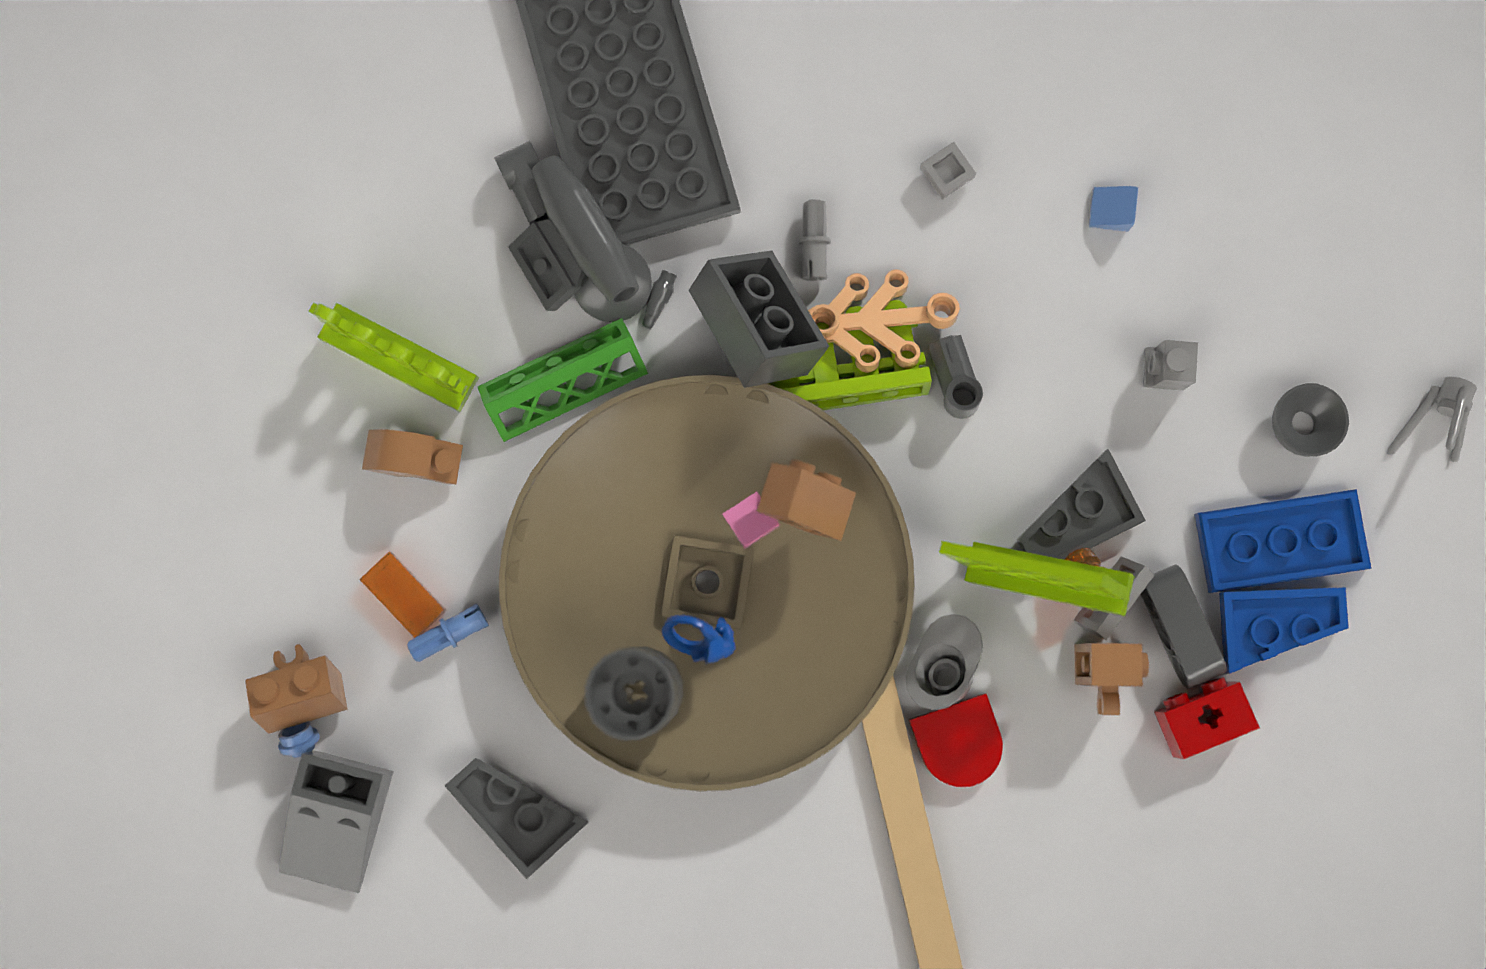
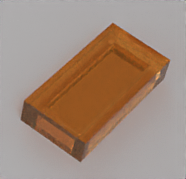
[359,551,447,638]

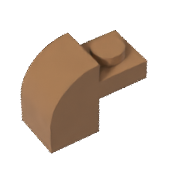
[362,429,463,485]

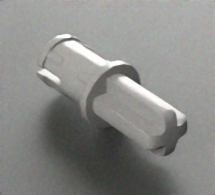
[799,199,830,281]

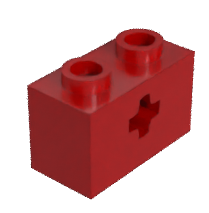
[1154,677,1260,759]

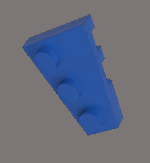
[1219,587,1349,674]

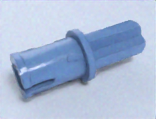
[407,603,489,662]

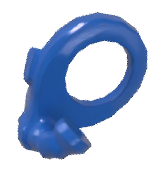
[662,615,736,664]

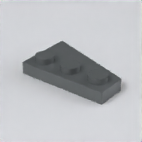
[1016,449,1146,560]
[444,758,589,879]

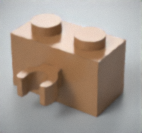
[756,460,856,541]
[1074,643,1149,715]
[245,644,348,734]

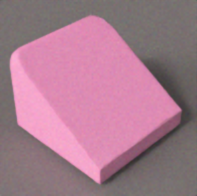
[722,492,780,549]

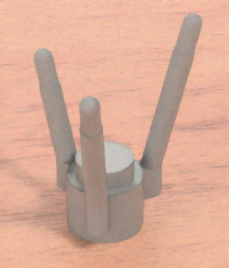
[1388,377,1477,462]

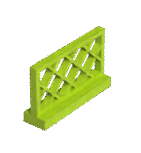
[939,541,1134,617]

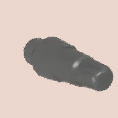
[642,270,677,329]

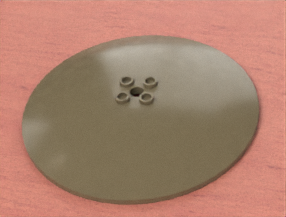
[499,375,915,791]

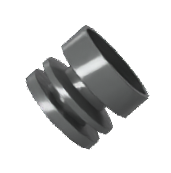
[585,646,683,740]

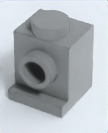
[1143,340,1198,390]

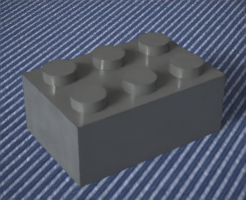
[688,250,830,388]

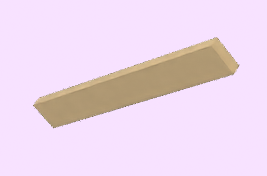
[861,676,963,969]

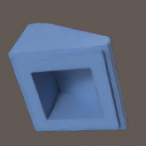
[1089,186,1138,232]

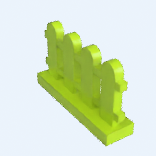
[767,300,932,411]
[308,302,479,412]

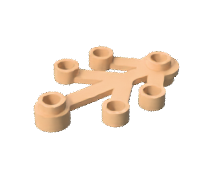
[808,270,960,373]

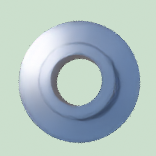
[278,722,320,758]

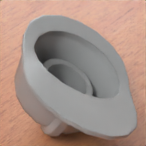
[906,614,983,710]

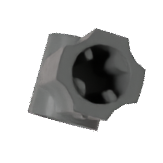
[494,141,550,225]
[927,335,983,419]

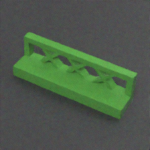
[477,318,649,442]

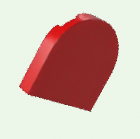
[908,693,1003,787]

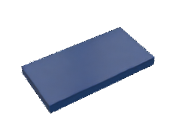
[1194,489,1372,593]

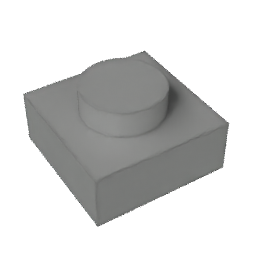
[920,142,977,200]

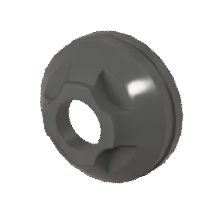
[1272,383,1349,457]

